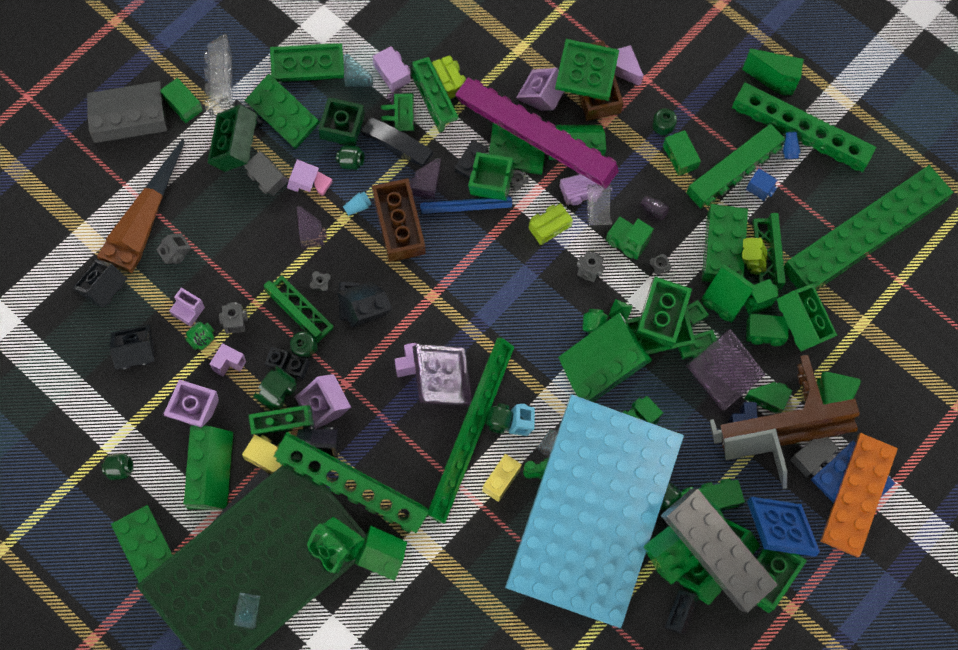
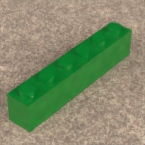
[686,124,785,209]

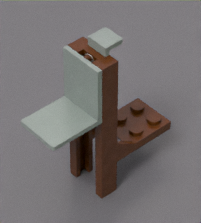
[710,355,859,489]

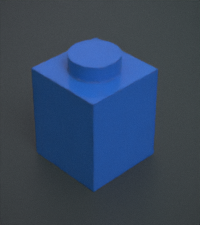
[746,168,777,201]

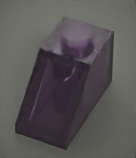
[410,158,441,200]
[297,206,327,249]

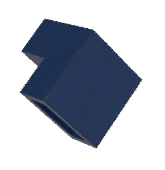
[728,402,757,423]

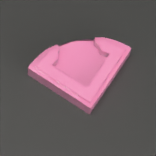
[314,172,332,196]

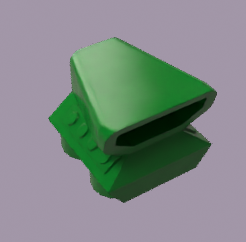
[817,371,861,405]
[307,517,365,574]

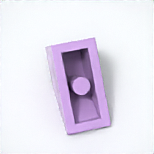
[614,45,643,85]

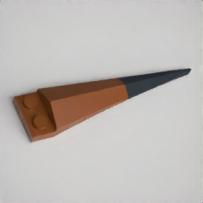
[97,139,184,273]

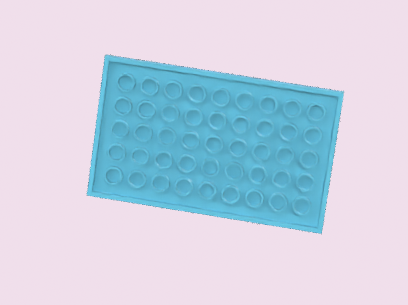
[505,395,684,628]

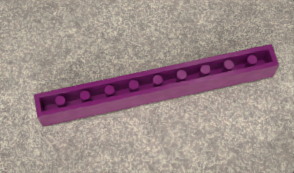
[455,78,619,189]

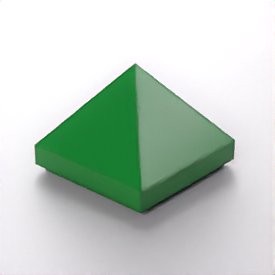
[608,299,633,320]

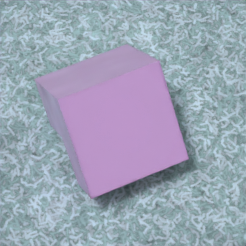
[287,160,319,192]
[169,288,205,327]
[210,343,246,377]
[395,343,421,377]

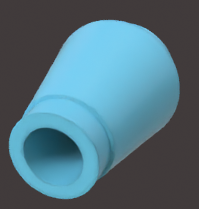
[343,192,372,216]

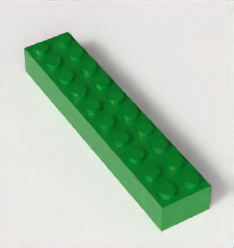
[784,165,954,291]

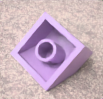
[516,68,564,111]
[295,374,351,429]
[164,380,219,428]

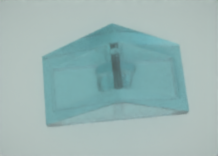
[344,53,373,87]
[234,593,260,629]

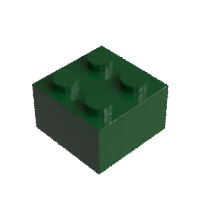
[318,97,365,146]

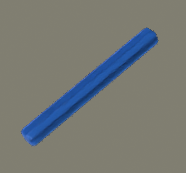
[420,196,512,214]

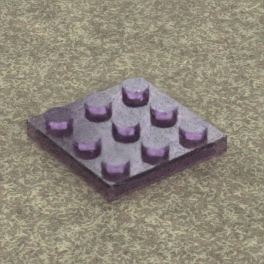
[686,329,766,411]
[412,344,472,406]

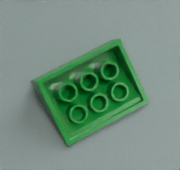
[558,313,652,402]

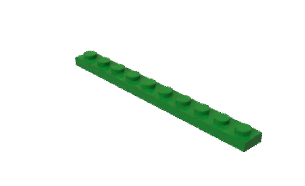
[427,338,514,524]

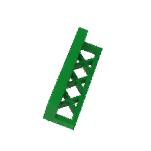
[411,57,458,133]
[752,213,786,290]
[264,275,334,343]

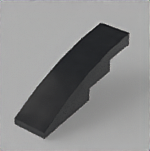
[361,117,434,167]

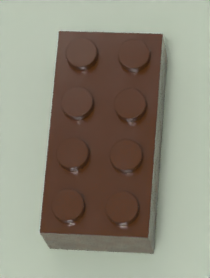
[578,41,624,121]
[372,178,425,262]

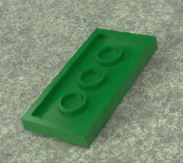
[270,43,344,82]
[244,73,320,149]
[111,505,173,583]

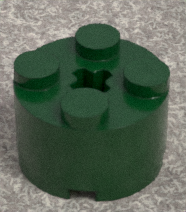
[253,366,297,411]

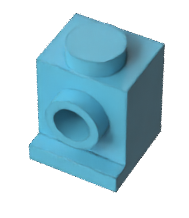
[509,404,535,436]

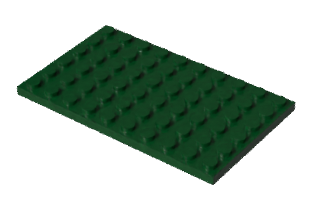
[136,453,366,650]

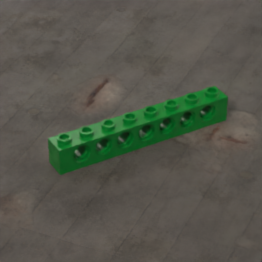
[732,83,876,172]
[274,432,428,533]

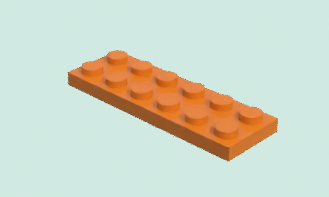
[820,433,898,557]

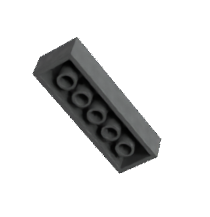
[661,489,778,613]

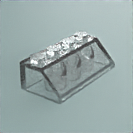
[204,34,233,118]

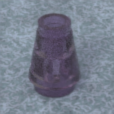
[641,196,669,220]

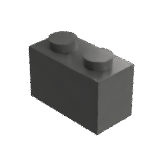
[244,151,289,196]
[791,437,839,478]

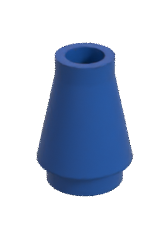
[782,132,801,159]

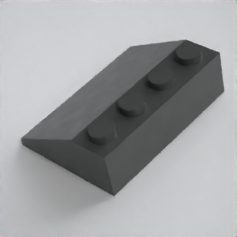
[87,81,168,143]

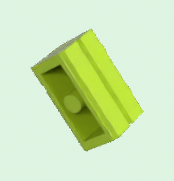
[432,55,466,99]
[529,203,573,245]
[742,238,768,275]

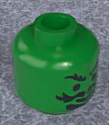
[185,322,215,350]

